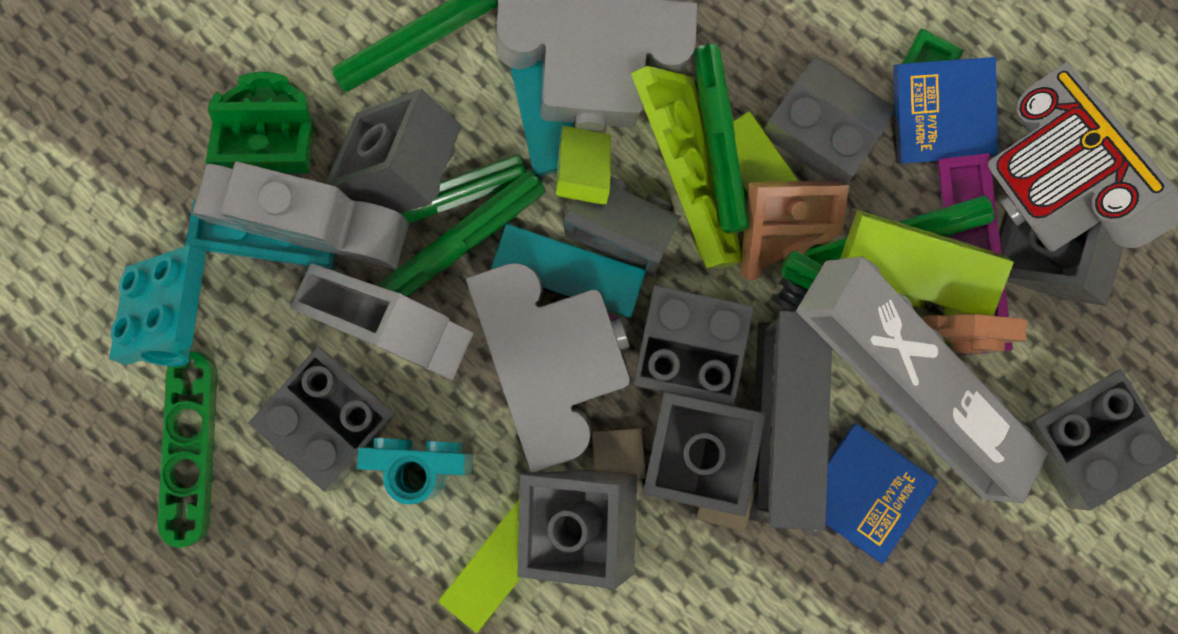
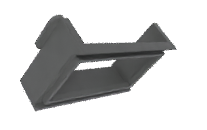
[749,311,832,536]

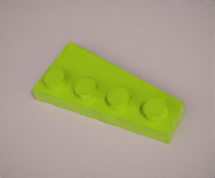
[631,66,742,268]

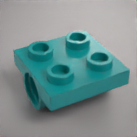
[109,245,206,367]
[357,438,474,505]

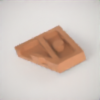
[740,181,849,280]
[922,314,1027,354]

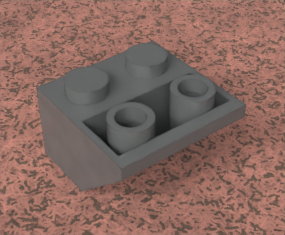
[633,285,754,407]
[248,346,395,492]
[1032,369,1177,511]

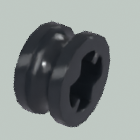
[770,278,808,312]

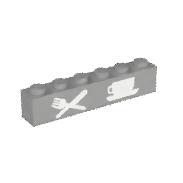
[796,257,1048,504]

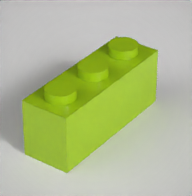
[840,210,1014,316]

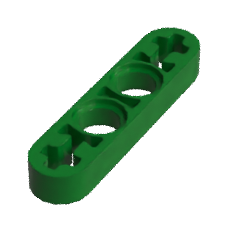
[157,351,218,548]

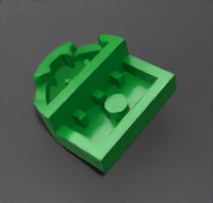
[205,72,314,174]

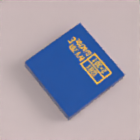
[893,57,998,164]
[825,423,939,564]

